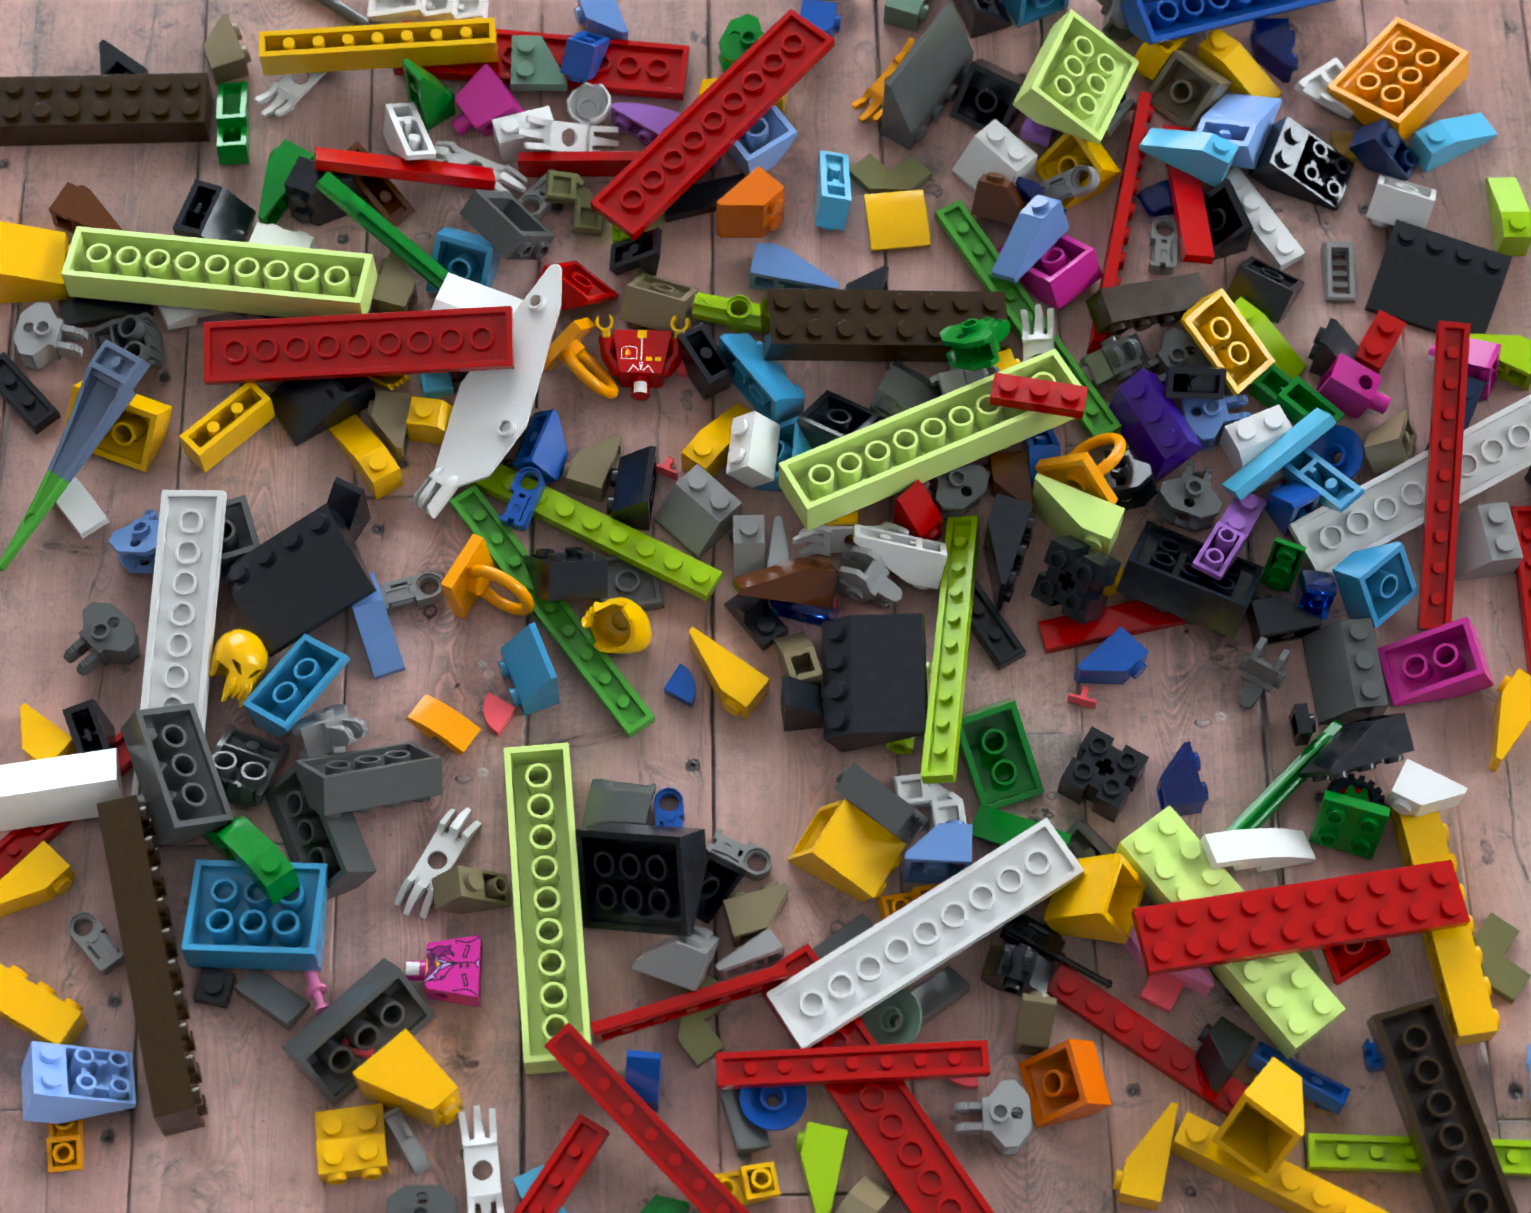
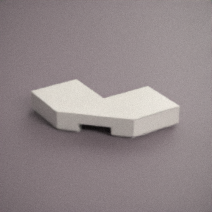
[893,773,967,828]

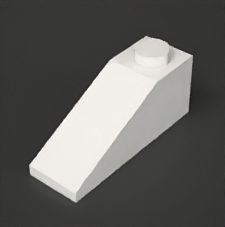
[383,102,436,160]
[853,524,947,590]

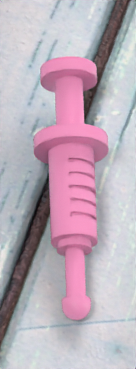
[303,971,330,1016]

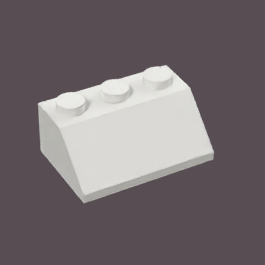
[432,273,523,313]

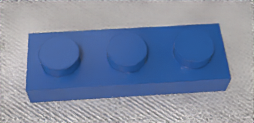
[1247,1041,1351,1115]

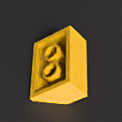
[1181,288,1275,396]
[64,380,173,472]

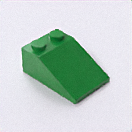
[959,698,1045,809]

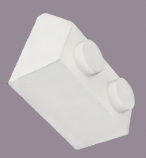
[952,119,1038,192]
[1366,173,1437,229]
[1219,404,1292,492]

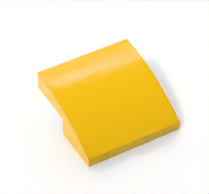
[864,189,931,252]

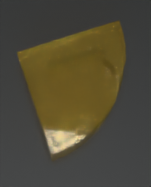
[1329,130,1358,163]

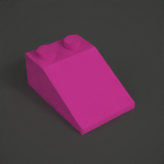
[997,234,1103,310]
[1377,617,1494,707]

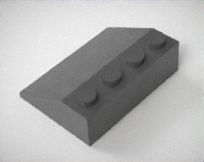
[881,2,974,150]

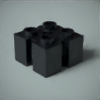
[1030,535,1122,624]
[1057,726,1149,823]

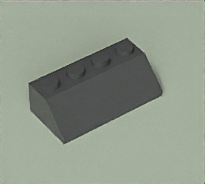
[121,703,234,846]
[294,741,442,819]
[264,758,377,900]
[282,958,435,1106]

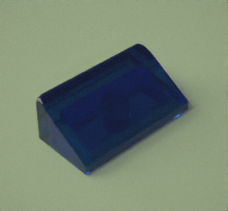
[769,600,840,627]

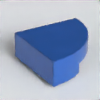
[664,663,696,707]

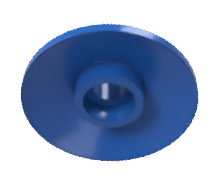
[1308,425,1364,479]
[739,1085,807,1131]

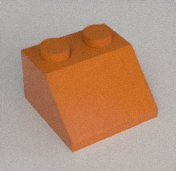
[717,166,785,238]
[1018,1039,1112,1128]

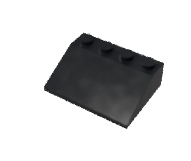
[1365,219,1512,334]
[221,503,377,658]
[1116,521,1264,639]
[822,613,928,752]
[575,822,707,937]

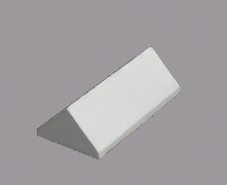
[0,748,124,832]

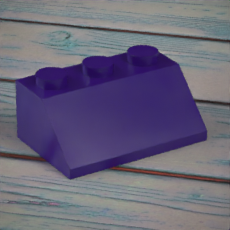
[1109,369,1204,484]

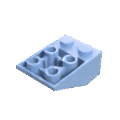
[1196,93,1282,169]
[21,1041,136,1124]

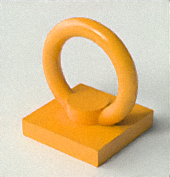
[542,317,619,399]
[1035,433,1127,504]
[441,533,535,619]

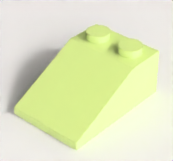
[1032,473,1125,555]

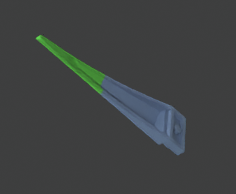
[0,339,150,572]

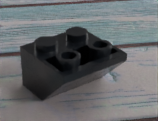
[173,179,256,242]
[524,547,608,601]

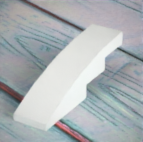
[367,0,489,23]
[1200,828,1316,872]

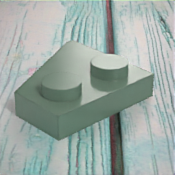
[510,35,568,91]

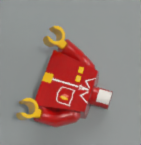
[595,314,690,401]

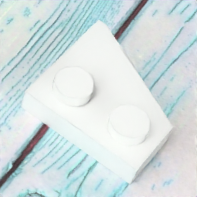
[1293,57,1354,120]

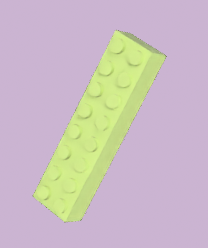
[1115,805,1346,1059]

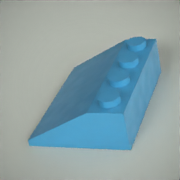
[181,859,328,971]

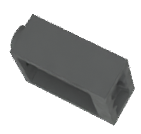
[459,190,555,260]
[834,763,928,845]

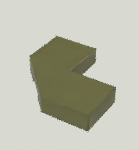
[849,153,932,194]
[544,170,604,237]
[1474,912,1531,1004]
[678,975,732,1069]

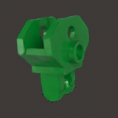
[719,14,764,73]
[939,316,1011,371]

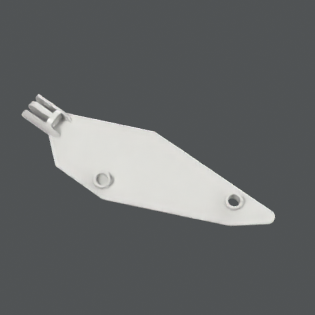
[410,264,562,519]

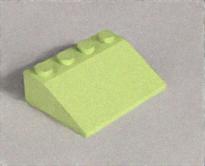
[1012,9,1139,144]

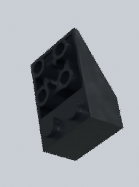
[1249,116,1355,211]
[269,377,375,446]
[983,493,1036,612]
[1298,712,1415,782]

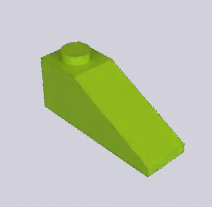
[1486,177,1531,256]
[1234,297,1307,379]
[1470,334,1531,391]
[795,1122,848,1213]

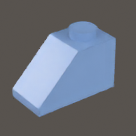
[574,0,628,40]

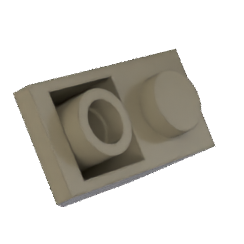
[203,13,251,85]
[371,250,418,313]
[773,631,823,690]
[432,865,511,914]
[723,882,788,947]
[1013,991,1057,1055]

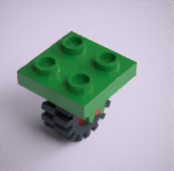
[1308,773,1390,860]

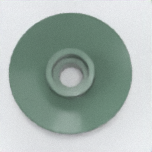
[862,988,922,1045]

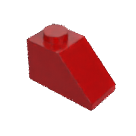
[893,480,943,541]

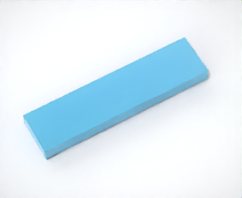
[1222,408,1336,500]

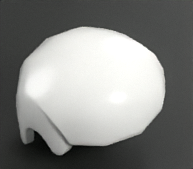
[567,82,611,125]

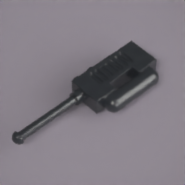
[999,914,1113,989]

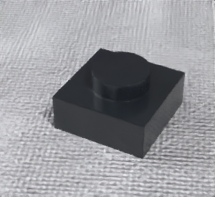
[1289,703,1316,746]
[193,967,236,1009]

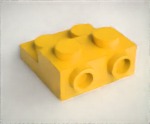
[314,1103,390,1185]

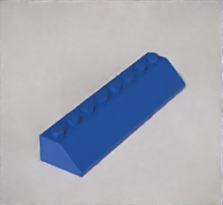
[1120,0,1334,45]

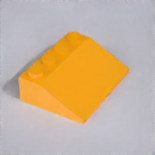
[1327,17,1469,142]

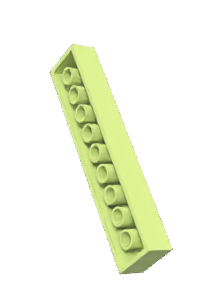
[61,226,378,318]
[778,349,1081,531]
[503,742,592,1075]

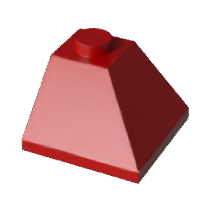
[533,260,620,311]
[1322,939,1391,986]

